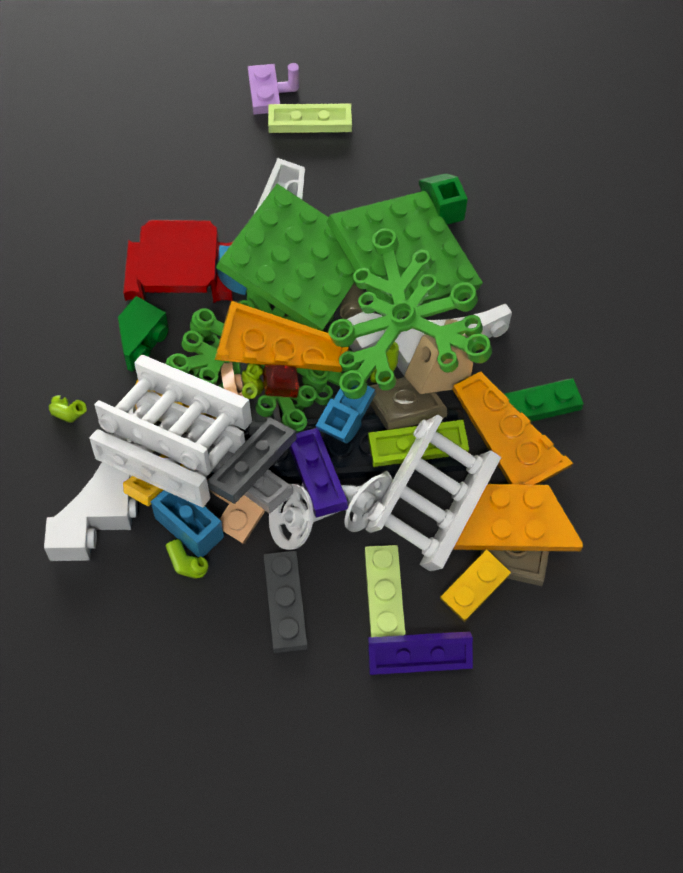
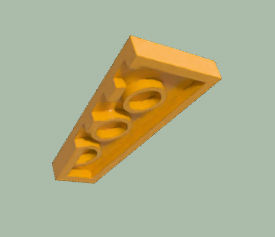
[215,301,349,372]
[452,371,573,485]

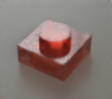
[263,364,299,398]

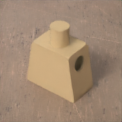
[404,319,473,394]

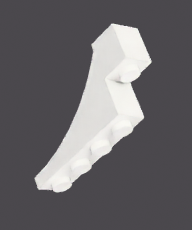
[343,303,512,376]
[44,405,141,561]

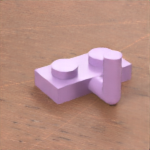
[248,63,299,115]

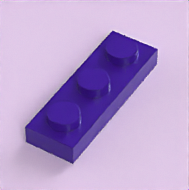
[289,428,348,518]
[368,631,473,675]

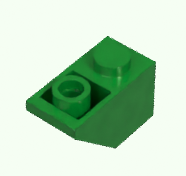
[419,173,468,225]
[118,296,169,372]

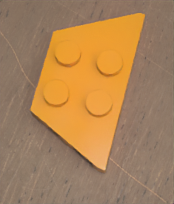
[453,484,583,551]

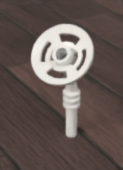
[269,471,393,550]
[285,474,391,532]

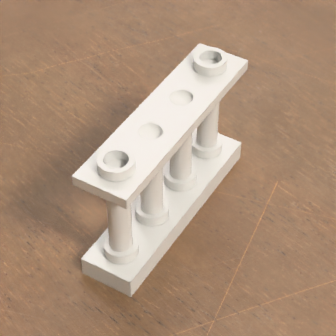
[94,355,252,475]
[89,391,245,508]
[365,415,501,571]

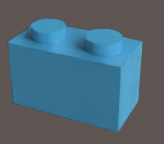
[151,490,224,558]

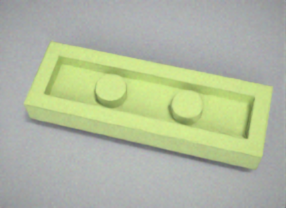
[268,104,352,133]
[365,545,405,637]

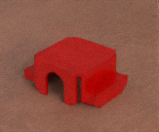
[123,220,234,303]

